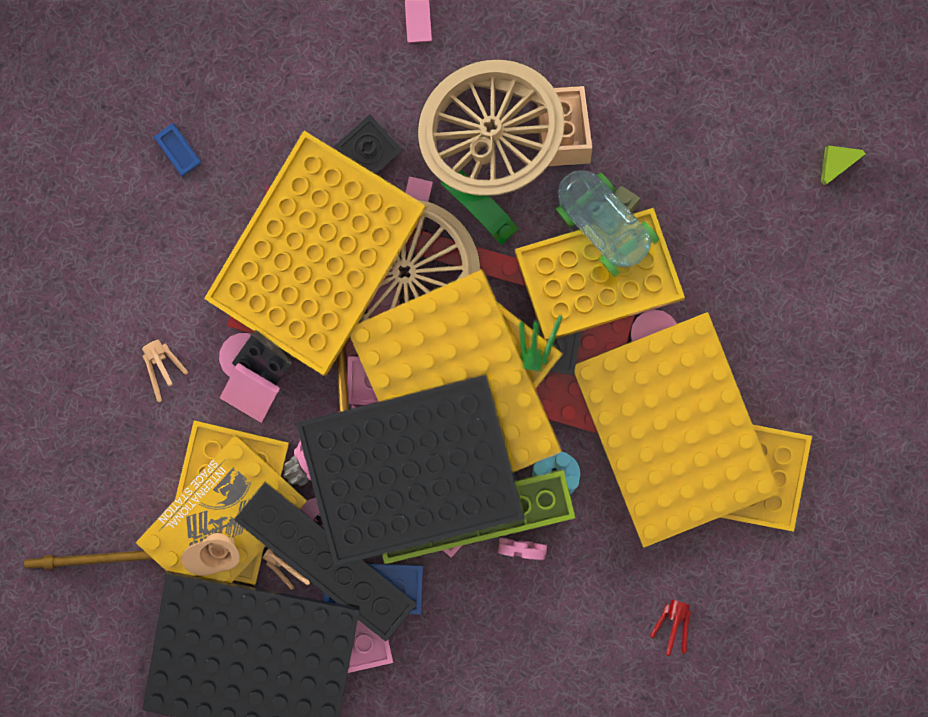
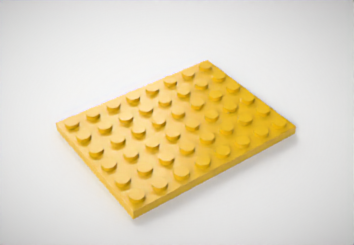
[204,131,428,376]
[350,269,562,472]
[574,312,780,548]

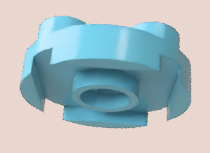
[532,451,580,494]

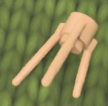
[142,339,188,402]
[262,549,310,590]

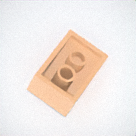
[537,86,592,166]

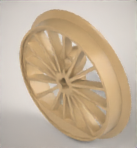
[418,60,564,195]
[357,200,480,324]

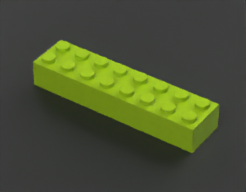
[382,469,575,564]

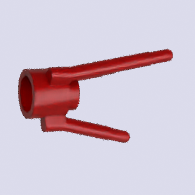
[650,599,691,656]

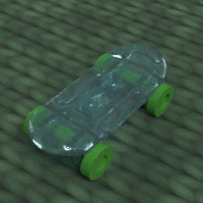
[555,170,660,278]

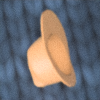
[182,533,240,576]

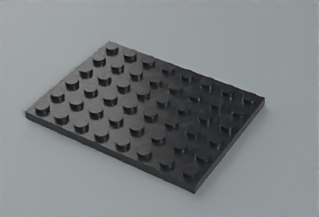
[296,374,525,566]
[143,571,360,717]

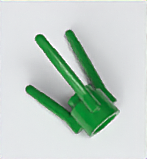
[519,315,563,371]

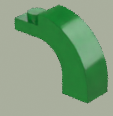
[441,169,519,245]

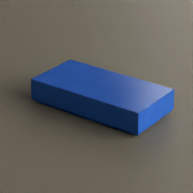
[154,123,202,177]

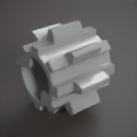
[283,456,309,487]

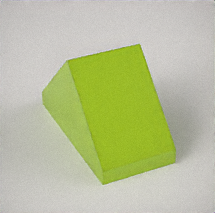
[821,146,866,185]

